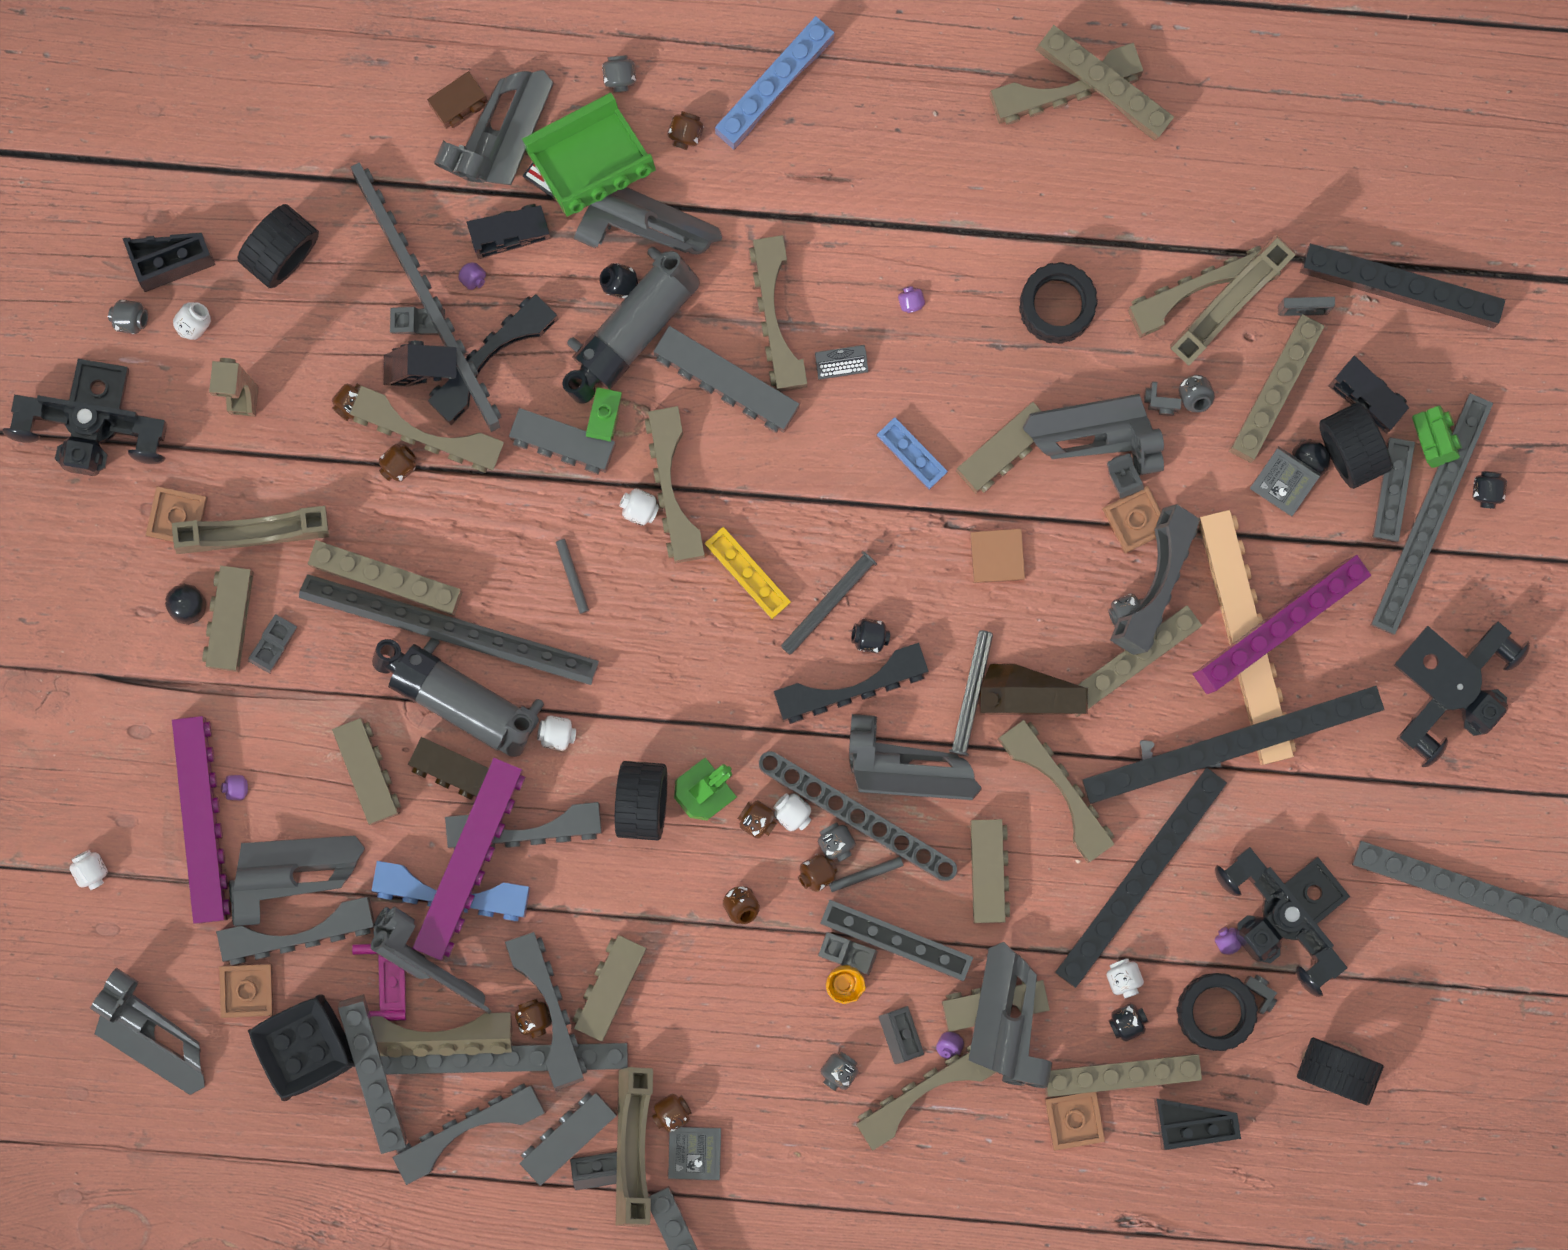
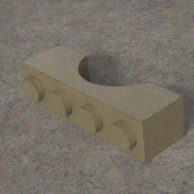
[942,978,1050,1032]

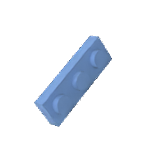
[876,417,948,490]

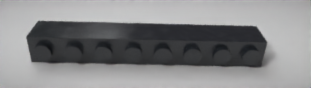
[1300,243,1506,328]

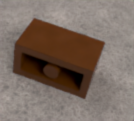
[427,71,487,129]

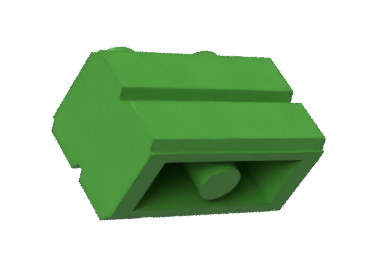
[1412,406,1462,468]

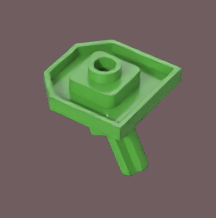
[674,758,737,821]

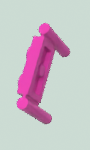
[352,944,406,1021]

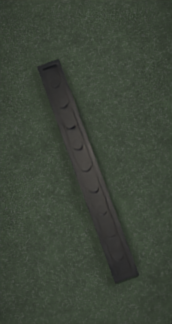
[1055,768,1227,988]

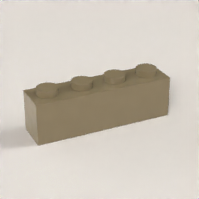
[956,402,1042,494]
[202,565,254,672]
[332,718,401,825]
[970,819,1010,923]
[572,935,647,1041]

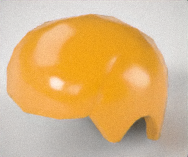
[825,965,866,1004]

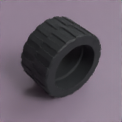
[237,204,319,288]
[1019,262,1098,344]
[1319,402,1392,489]
[614,761,667,841]
[1176,973,1258,1051]
[1297,1037,1384,1106]

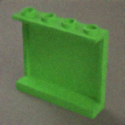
[522,93,656,217]

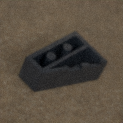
[466,204,551,259]
[122,233,216,292]
[383,340,457,387]
[1328,355,1410,434]
[1154,1098,1241,1150]

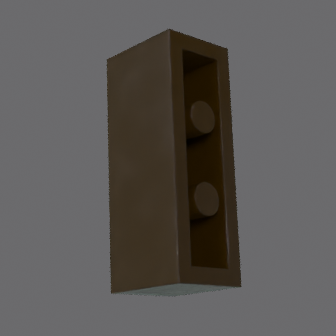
[408,737,489,800]

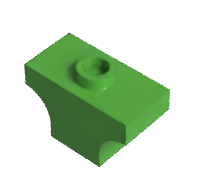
[586,387,622,442]

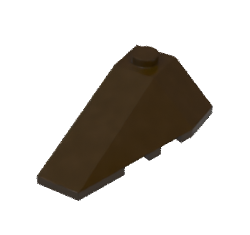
[981,664,1088,715]

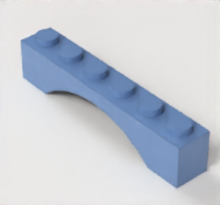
[715,16,835,150]
[372,861,530,921]

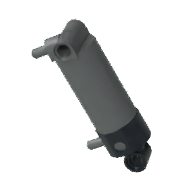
[562,247,700,404]
[372,638,544,757]

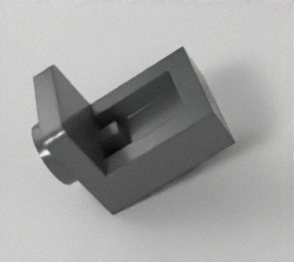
[1144,382,1182,416]
[1107,453,1144,499]
[1244,975,1277,1014]

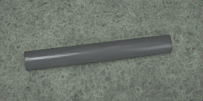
[556,539,589,614]
[829,857,904,892]

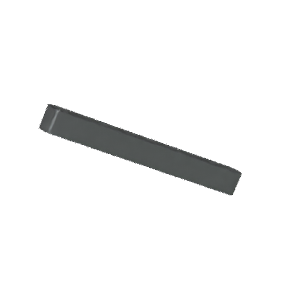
[759,751,957,881]

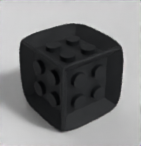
[248,994,355,1101]

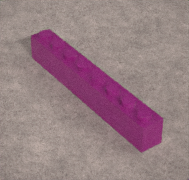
[1192,555,1372,694]
[172,716,231,924]
[413,758,526,961]

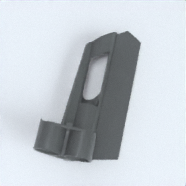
[434,70,554,185]
[574,187,722,255]
[1023,394,1164,475]
[849,714,982,800]
[229,836,365,926]
[371,907,491,1014]
[969,942,1052,1088]
[90,968,205,1095]

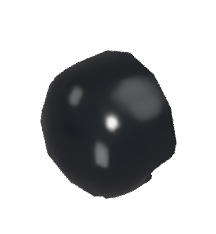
[1292,439,1330,478]
[165,583,206,625]

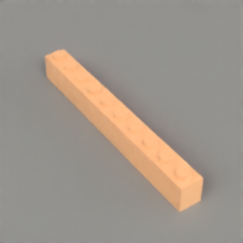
[1199,510,1296,765]

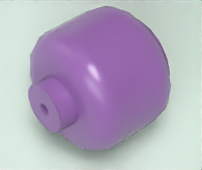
[459,262,486,290]
[898,286,925,313]
[221,775,248,800]
[1215,927,1242,955]
[936,1032,964,1059]

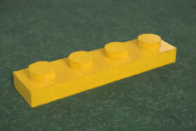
[704,527,791,620]

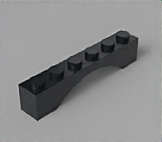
[428,294,559,425]
[774,643,929,724]

